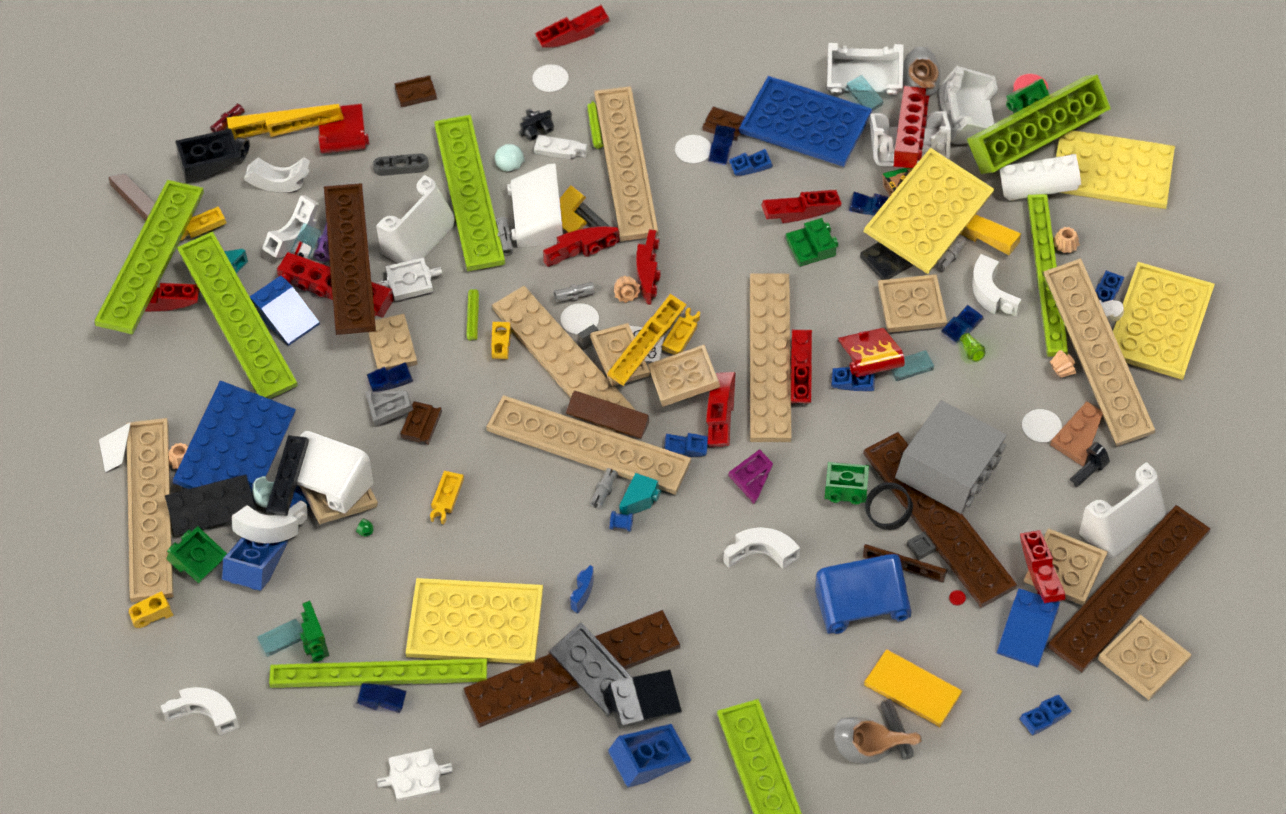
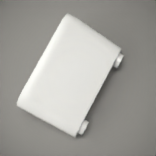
[827,43,903,96]
[939,66,998,144]
[870,111,951,166]
[507,163,563,248]
[376,175,455,263]
[297,431,374,513]
[1079,462,1166,558]

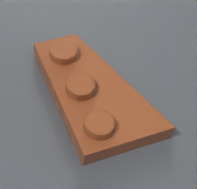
[1050,401,1103,466]

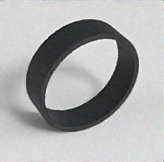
[865,482,913,530]

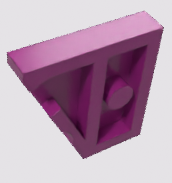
[728,449,773,504]

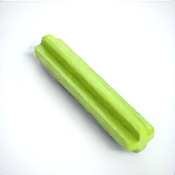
[587,102,603,149]
[466,289,479,341]

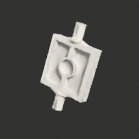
[376,257,443,301]
[377,749,453,802]

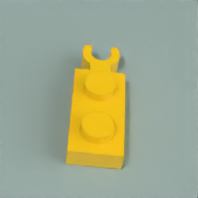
[180,206,227,241]
[662,308,700,355]
[430,471,464,525]

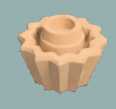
[1053,227,1080,254]
[614,276,641,303]
[1050,350,1076,378]
[168,442,188,469]

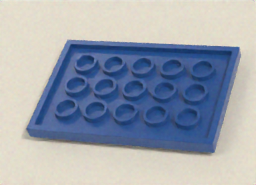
[739,76,872,167]
[173,380,296,503]

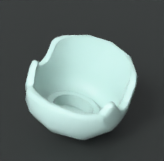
[495,144,525,171]
[252,476,274,508]

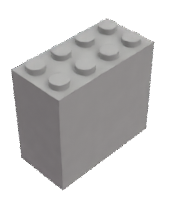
[895,400,1007,514]

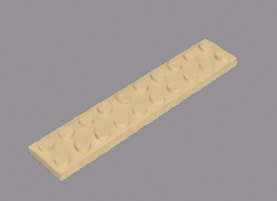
[594,86,659,241]
[1043,258,1155,447]
[750,273,791,442]
[492,286,635,434]
[486,395,691,495]
[126,418,174,603]

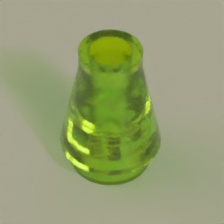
[960,333,986,362]

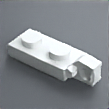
[534,135,588,160]

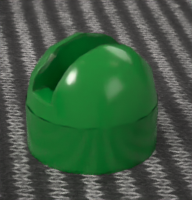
[356,518,374,537]

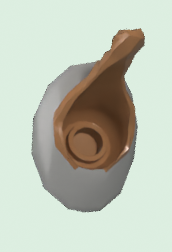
[903,47,941,95]
[835,717,922,764]

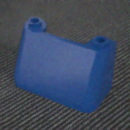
[815,554,912,634]

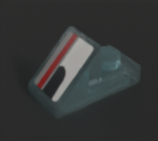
[290,223,321,259]

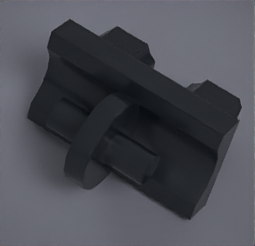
[519,108,554,141]

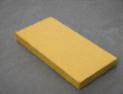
[864,649,962,727]

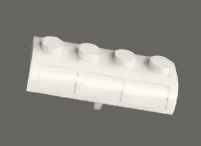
[999,154,1081,201]

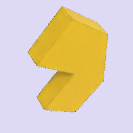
[559,185,587,232]

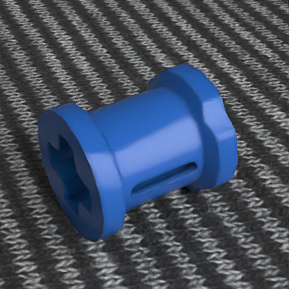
[610,511,633,532]

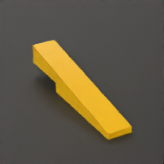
[227,104,344,140]
[961,215,1021,255]
[607,293,687,386]

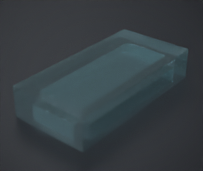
[846,75,884,111]
[891,350,934,382]
[257,618,303,657]

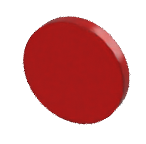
[949,590,966,606]

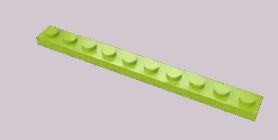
[1027,194,1068,357]
[269,658,487,688]

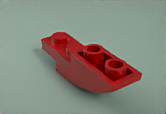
[535,5,610,48]
[761,190,842,223]
[543,227,620,267]
[636,229,661,305]
[145,283,199,312]
[791,329,812,403]
[706,372,736,447]
[1020,530,1065,603]

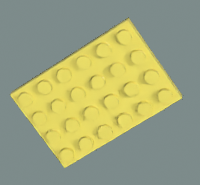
[1056,130,1175,209]
[864,148,994,274]
[1113,262,1215,380]
[406,578,543,664]

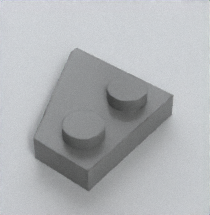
[366,391,413,426]

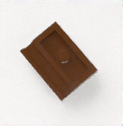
[394,75,437,108]
[702,106,745,141]
[400,401,442,445]

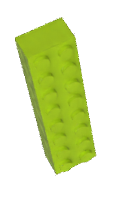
[967,74,1111,174]

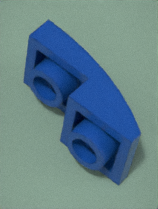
[729,149,773,176]
[1095,270,1124,303]
[832,367,875,391]
[570,565,594,613]
[1020,694,1071,736]

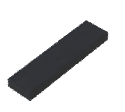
[266,435,309,516]

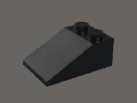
[175,129,240,183]
[607,670,682,729]

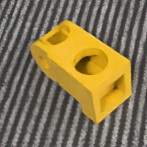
[491,322,512,359]
[128,591,174,628]

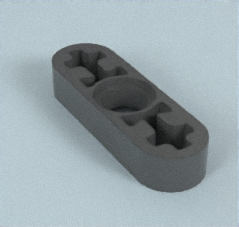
[373,153,429,176]

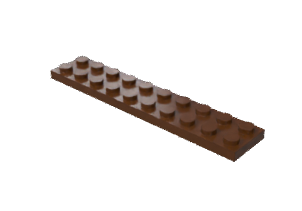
[324,183,376,335]
[863,432,1017,608]
[1047,505,1211,673]
[463,610,680,727]

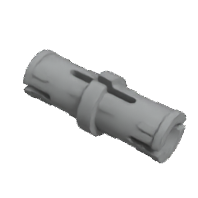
[496,217,514,256]
[935,236,967,271]
[554,282,595,303]
[590,468,618,509]

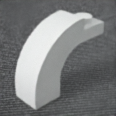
[244,157,310,193]
[262,195,319,258]
[972,254,1022,316]
[232,501,307,543]
[724,527,800,569]
[161,687,240,736]

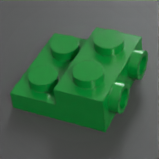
[1006,79,1050,114]
[785,218,839,267]
[824,462,869,505]
[166,526,228,584]
[299,601,330,662]

